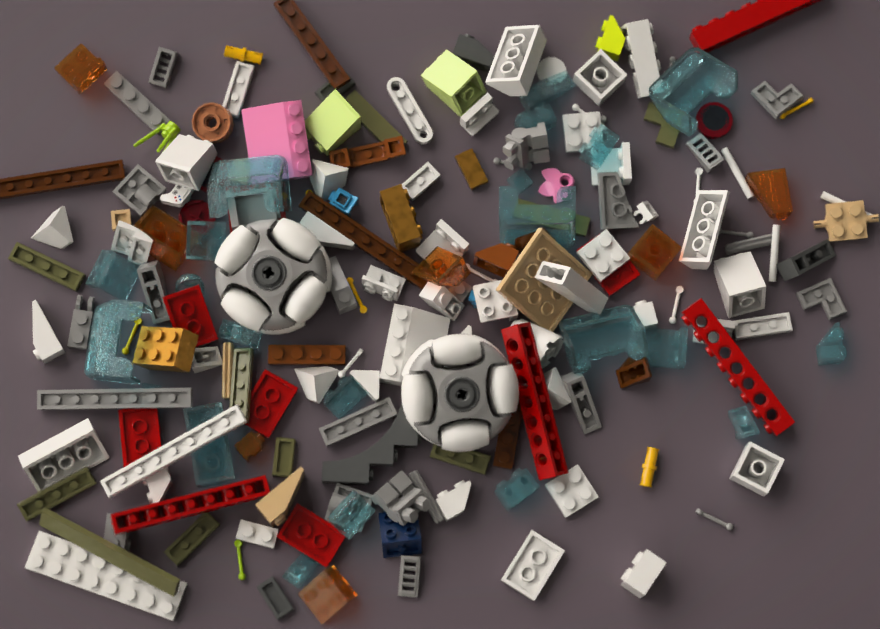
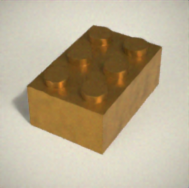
[380,184,423,252]
[132,326,199,373]

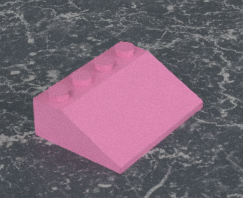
[241,100,313,185]

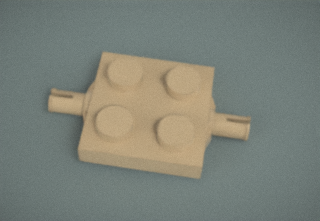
[813,200,879,242]

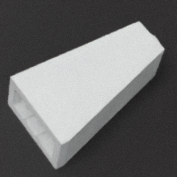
[535,261,608,315]

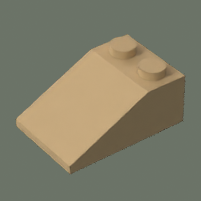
[255,467,305,527]

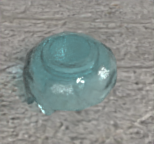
[175,273,204,296]

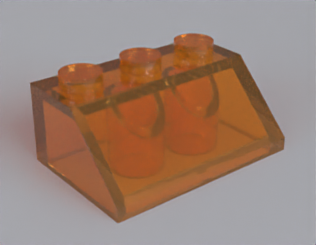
[133,205,200,271]

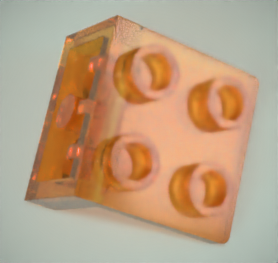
[54,44,107,94]
[298,565,358,624]

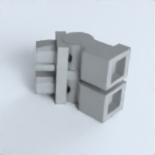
[502,122,550,170]
[371,470,431,526]

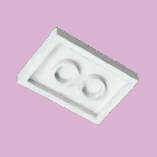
[501,530,565,601]

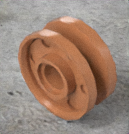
[192,102,234,144]

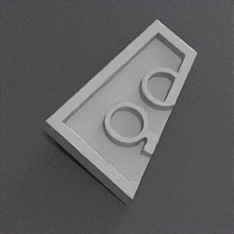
[597,172,639,230]

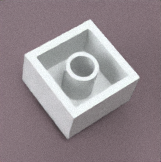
[572,49,627,106]
[729,442,785,497]
[620,549,667,598]

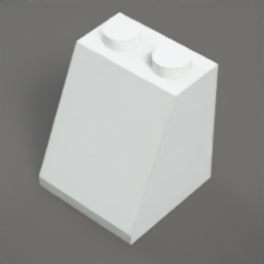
[155,134,217,191]
[714,251,766,318]

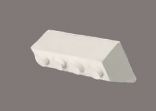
[486,25,547,96]
[679,190,730,270]
[18,418,110,492]

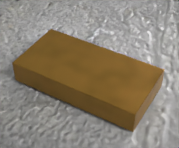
[455,148,488,190]

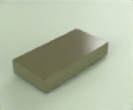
[272,437,296,478]

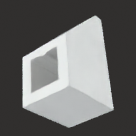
[419,280,465,321]
[143,467,173,504]
[435,480,472,522]

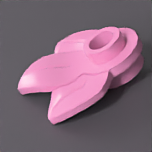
[538,168,575,204]

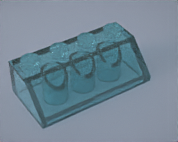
[183,402,235,489]

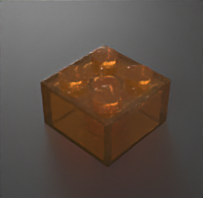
[628,224,682,281]

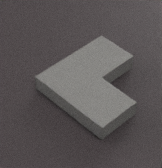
[751,81,804,119]
[796,278,847,320]

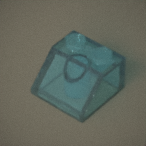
[186,221,227,262]

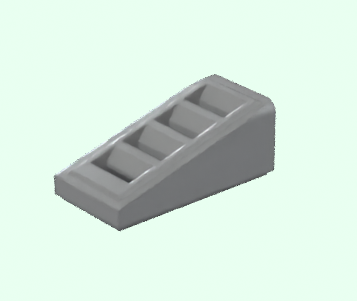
[148,47,178,88]
[686,133,725,173]
[398,555,421,598]

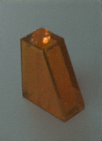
[745,168,793,220]

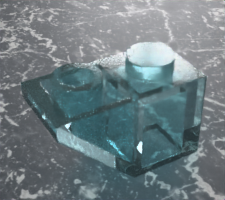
[218,319,263,349]
[816,322,847,365]

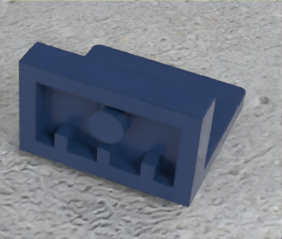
[378,512,422,558]

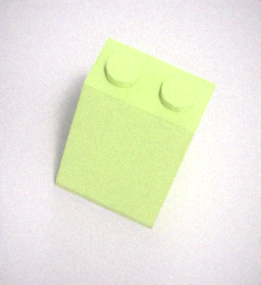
[421,50,487,117]
[305,89,361,156]

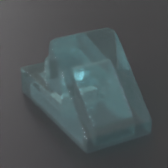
[728,406,760,440]
[282,553,318,588]

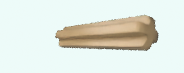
[222,342,234,399]

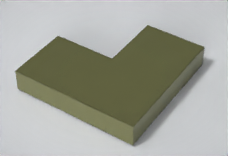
[643,102,685,149]

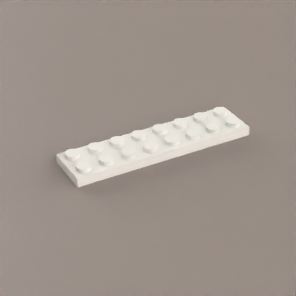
[25,531,187,621]

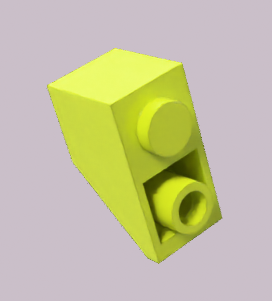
[595,15,625,62]

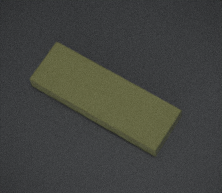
[430,444,491,475]
[164,512,220,566]

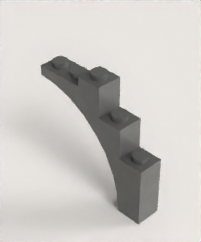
[322,403,422,485]

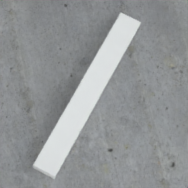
[100,404,247,499]

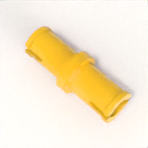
[224,45,263,65]
[640,447,659,488]

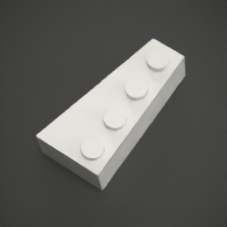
[620,19,665,98]

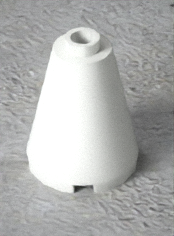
[511,318,564,368]

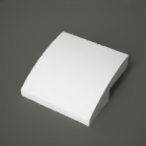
[111,220,153,265]

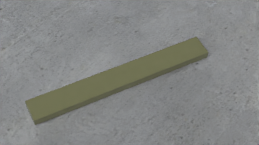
[39,508,180,597]

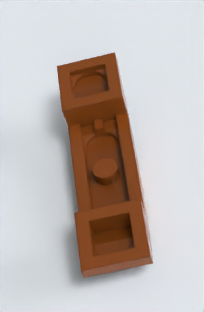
[329,136,406,168]

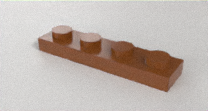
[268,345,346,365]

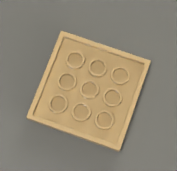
[496,228,592,332]

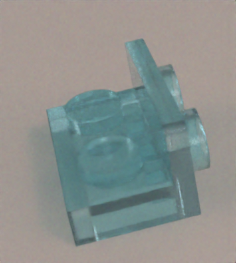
[323,375,367,420]
[327,490,375,539]

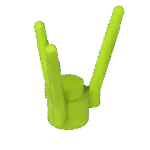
[133,121,181,153]

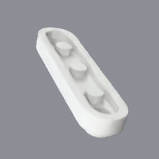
[387,77,433,145]

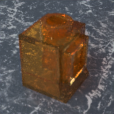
[234,430,265,463]

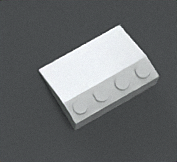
[379,304,450,386]

